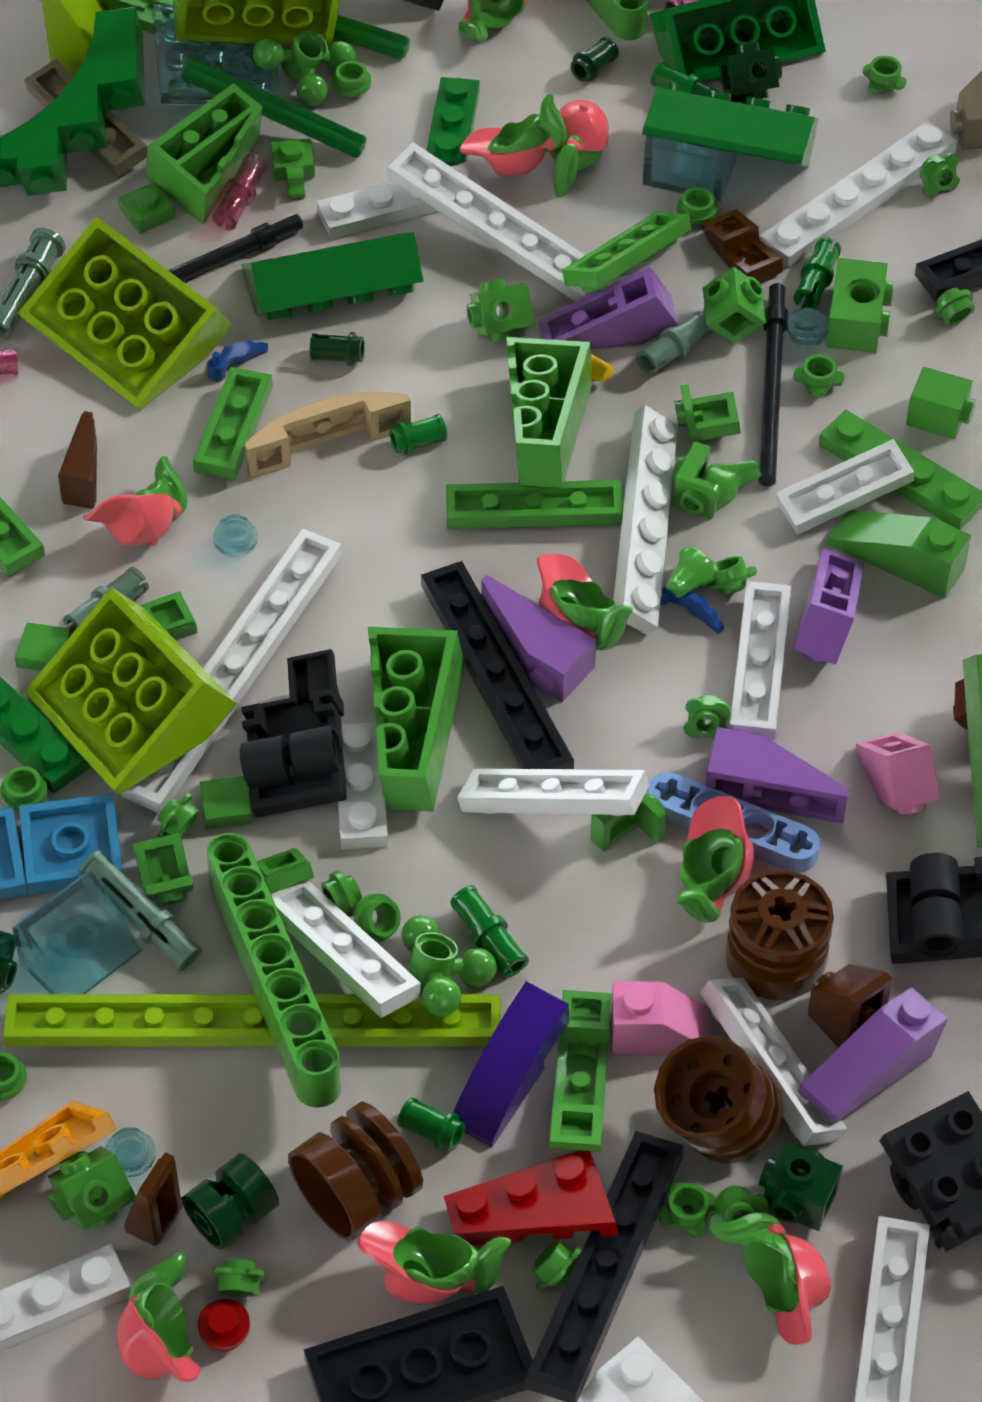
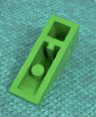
[827,510,971,598]

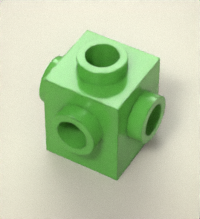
[702,267,766,344]
[466,278,535,342]
[48,1146,136,1230]

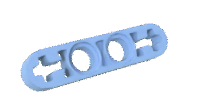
[647,772,820,873]

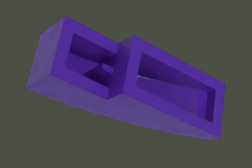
[453,981,570,1147]

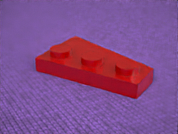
[443,1150,619,1246]

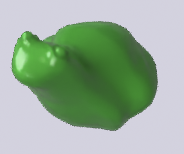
[700,460,761,511]
[666,546,720,598]

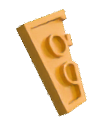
[0,1100,118,1200]

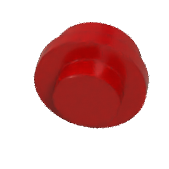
[197,1299,250,1351]

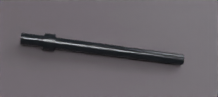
[168,214,303,282]
[759,283,789,486]

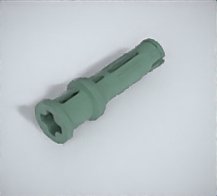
[0,228,66,339]

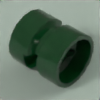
[181,1153,280,1250]

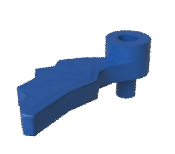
[207,340,268,381]
[660,585,724,634]

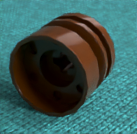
[726,870,834,1000]
[654,1035,783,1164]
[288,1101,423,1241]

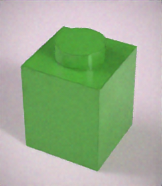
[906,366,976,439]

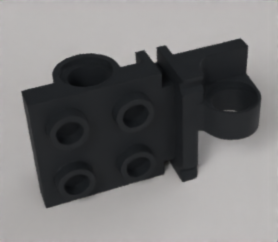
[240,649,347,818]
[886,853,982,964]
[879,1091,982,1251]

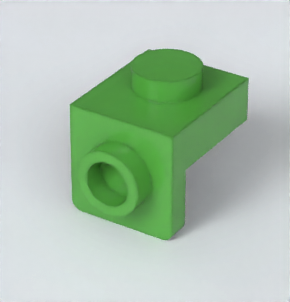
[674,383,741,443]
[672,441,719,519]
[590,793,666,851]
[133,833,194,906]

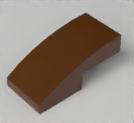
[702,209,783,282]

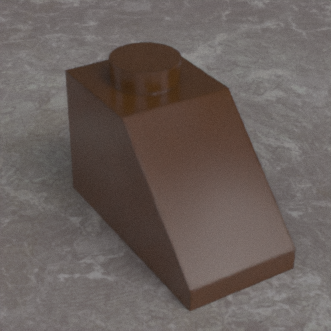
[808,964,893,1048]

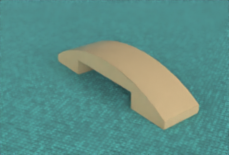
[245,392,411,479]

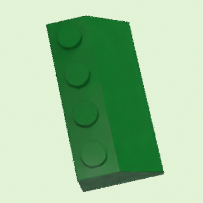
[650,0,826,82]
[642,82,818,167]
[241,232,424,320]

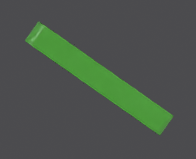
[207,833,341,1108]

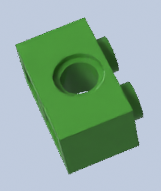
[826,258,894,353]

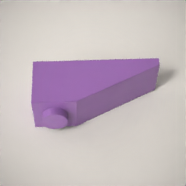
[539,266,679,349]
[793,548,865,665]
[481,575,596,702]
[706,727,849,823]
[798,987,948,1123]

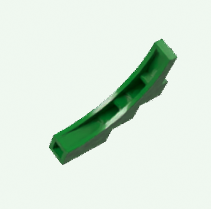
[0,7,145,196]

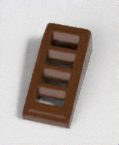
[58,411,97,509]
[124,1152,183,1246]

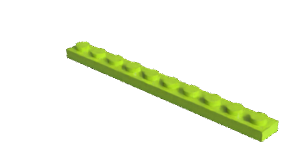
[3,994,501,1047]

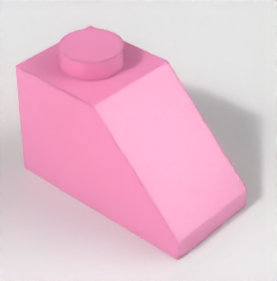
[855,732,940,814]
[611,981,710,1055]

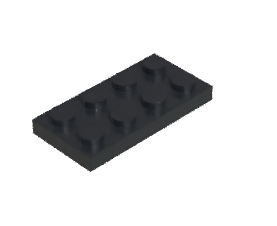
[303,1286,533,1402]

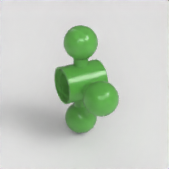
[252,30,356,106]
[401,915,497,1017]

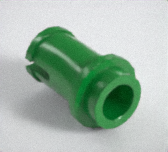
[389,414,447,455]
[397,1097,465,1151]

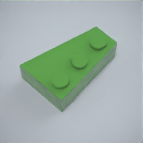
[146,83,263,225]

